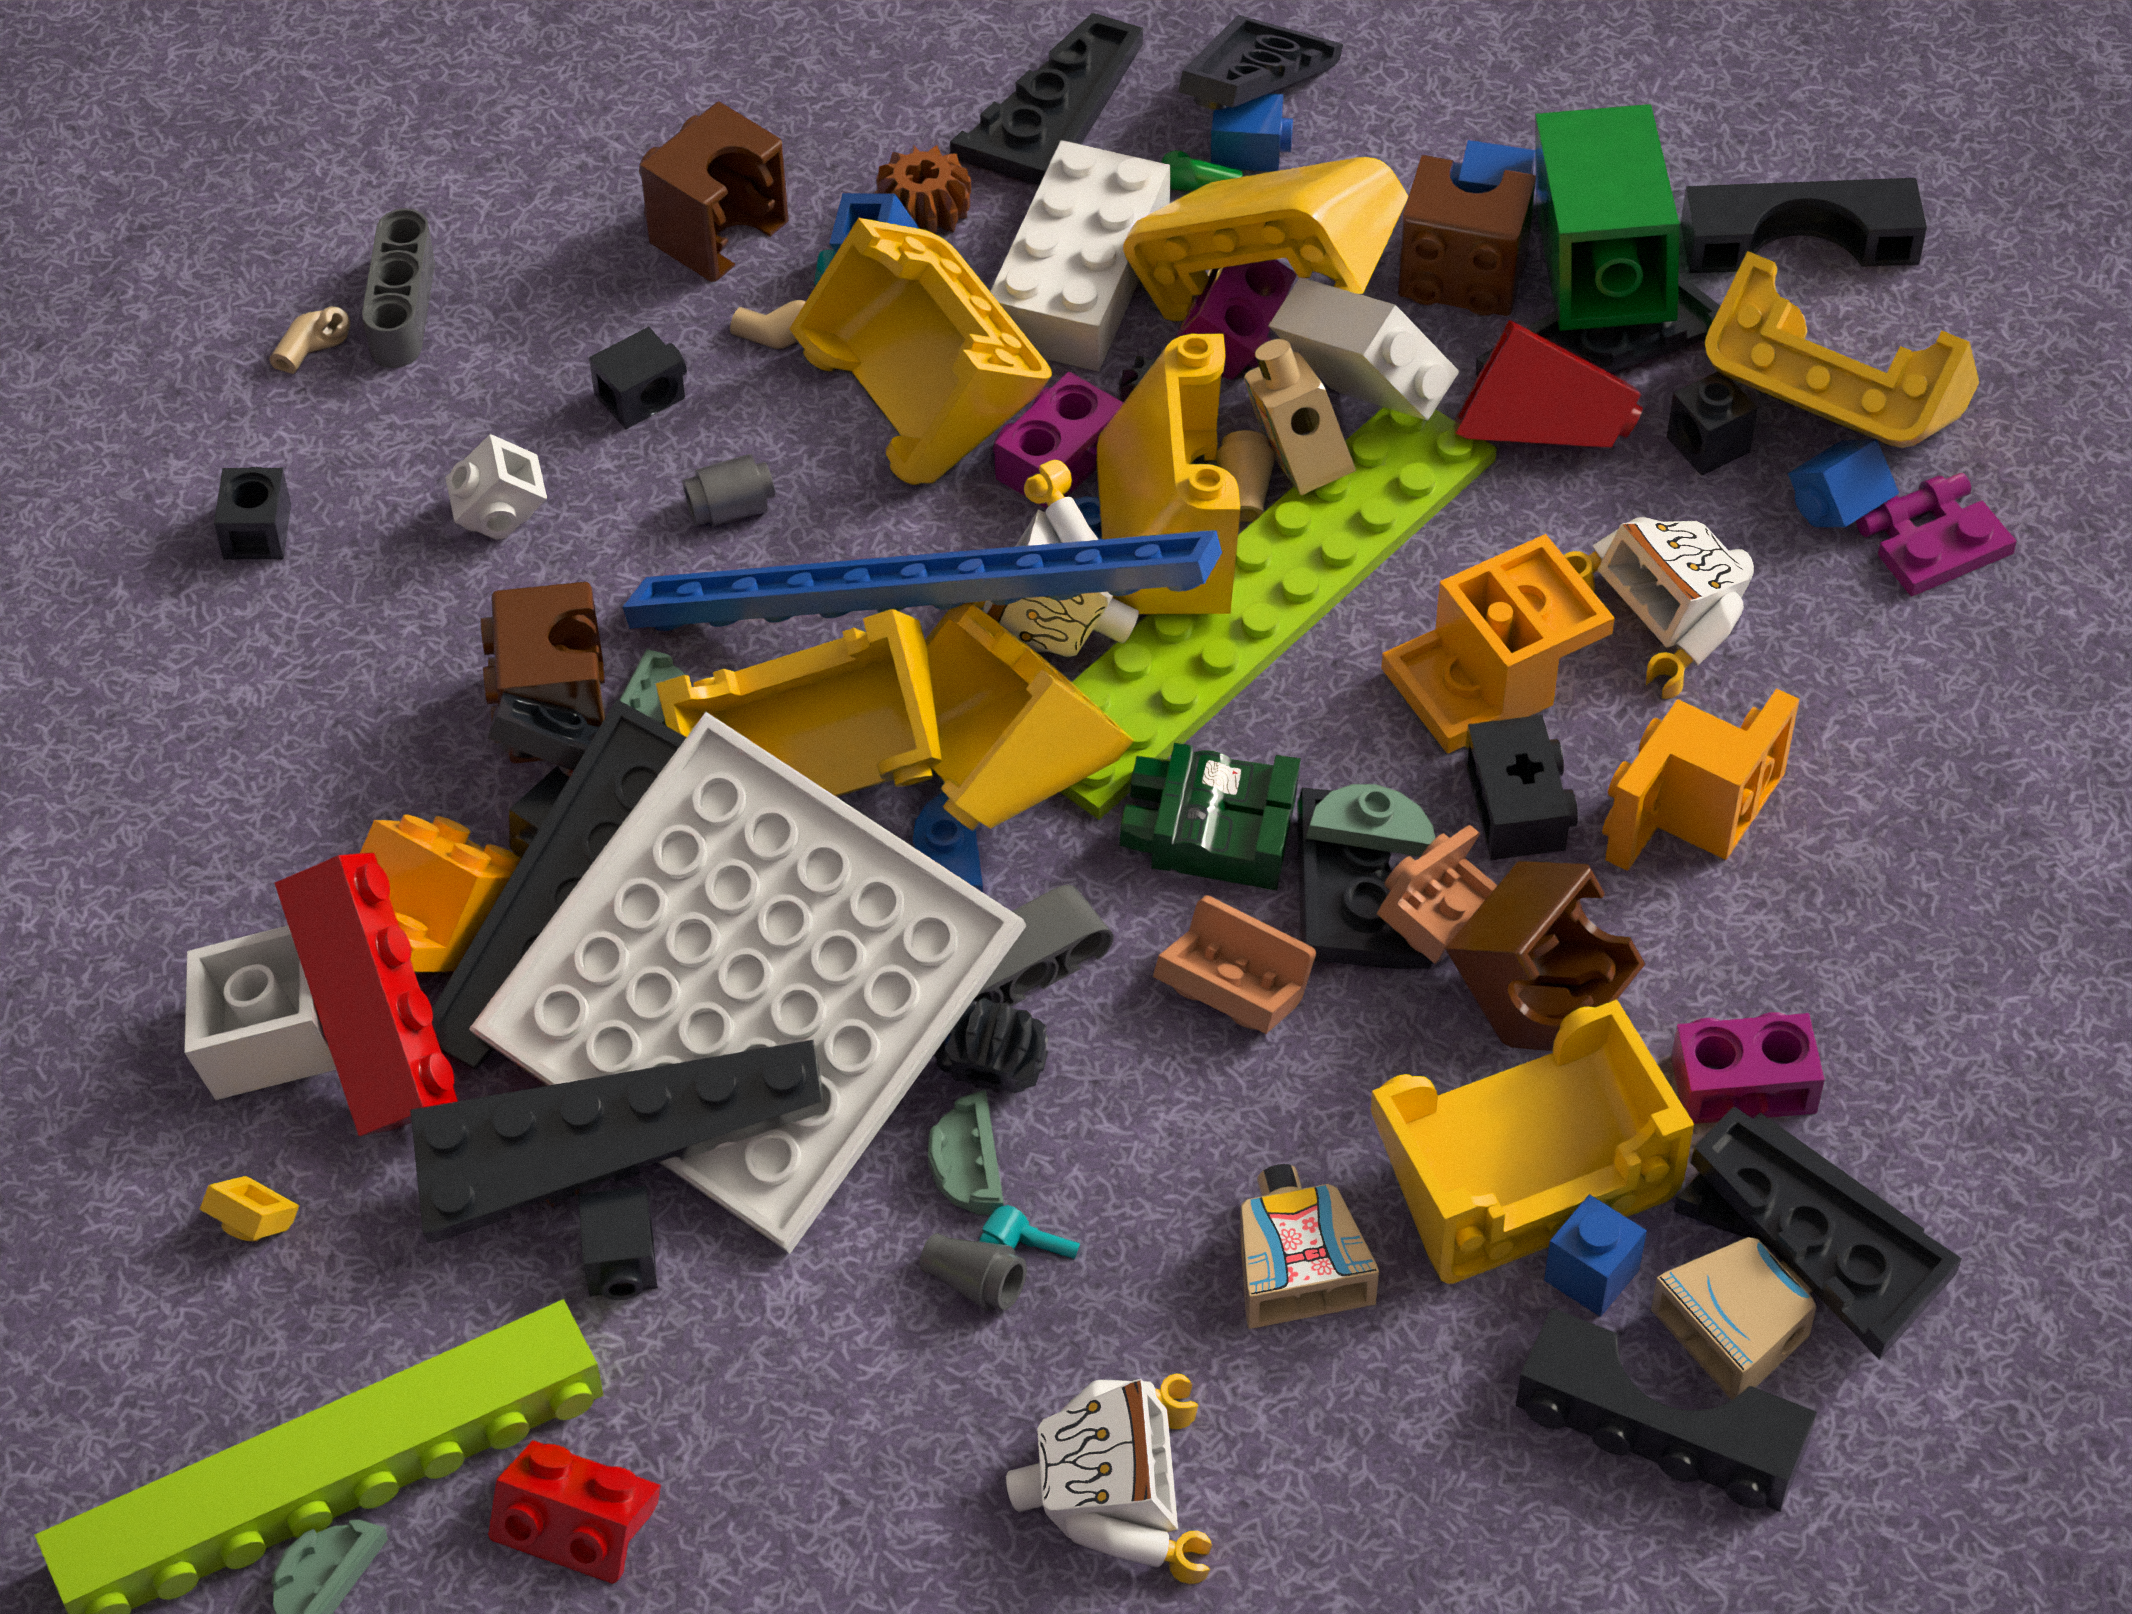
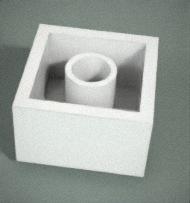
[185,925,336,1100]

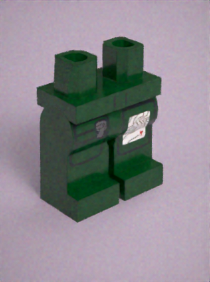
[1119,743,1301,891]

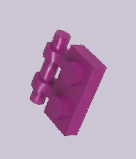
[1856,472,2017,597]

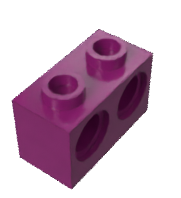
[1174,259,1297,380]
[993,371,1123,509]
[1671,1012,1825,1124]

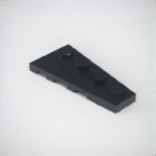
[950,13,1143,185]
[1178,15,1343,110]
[1476,274,1720,377]
[1690,1106,1962,1360]

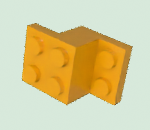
[1381,534,1615,754]
[1602,688,1800,871]
[359,814,521,972]

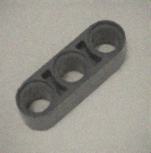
[362,208,435,368]
[973,885,1114,1007]

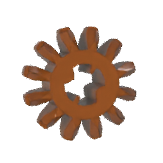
[875,144,971,234]

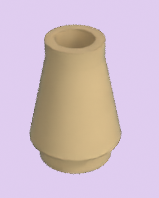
[1216,430,1276,522]

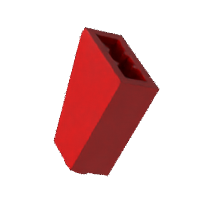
[1453,320,1643,448]

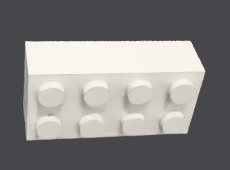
[990,140,1170,371]

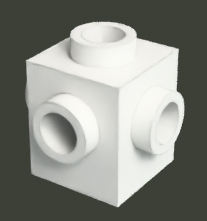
[445,434,547,540]

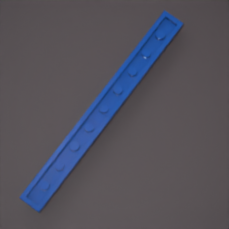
[622,530,1222,631]

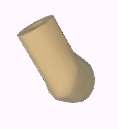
[730,300,806,349]
[269,306,351,374]

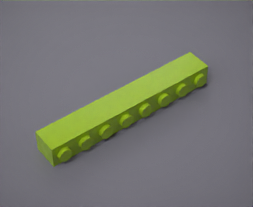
[34,1299,604,1614]

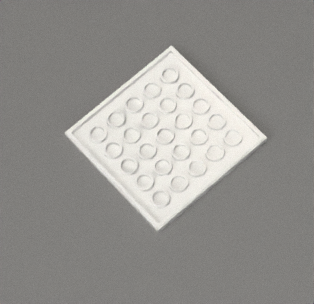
[469,712,1026,1253]

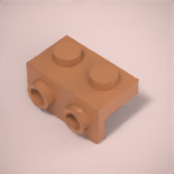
[1376,825,1497,964]
[1153,895,1316,1034]

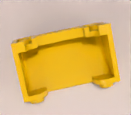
[1123,157,1408,322]
[789,218,1052,485]
[1705,251,1979,448]
[1096,334,1240,614]
[925,602,1134,831]
[656,609,942,797]
[1370,1000,1694,1284]

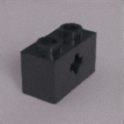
[1464,715,1578,860]

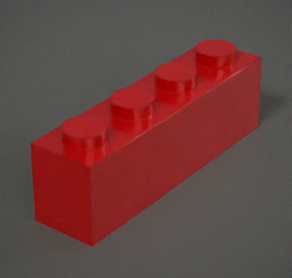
[274,852,458,1136]

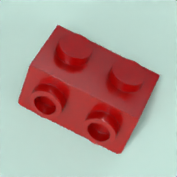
[488,1440,661,1584]

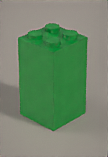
[1535,104,1680,331]

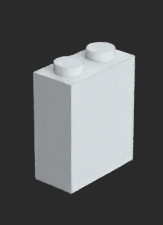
[1268,277,1460,421]

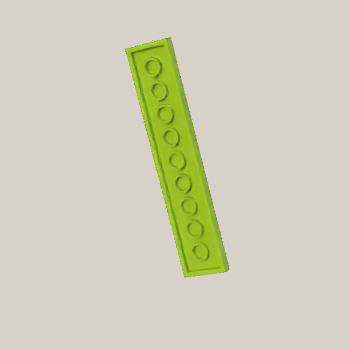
[1060,407,1497,820]

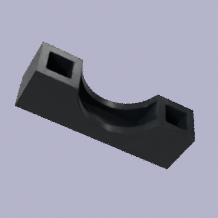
[1681,177,1927,273]
[1516,1308,1817,1512]

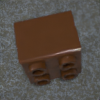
[639,101,789,282]
[1398,155,1536,316]
[480,582,605,763]
[1445,861,1646,1051]

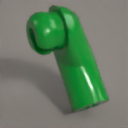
[1161,150,1242,191]

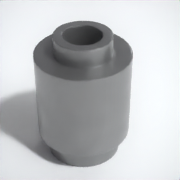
[682,454,776,528]

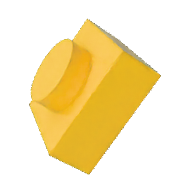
[199,1176,299,1241]

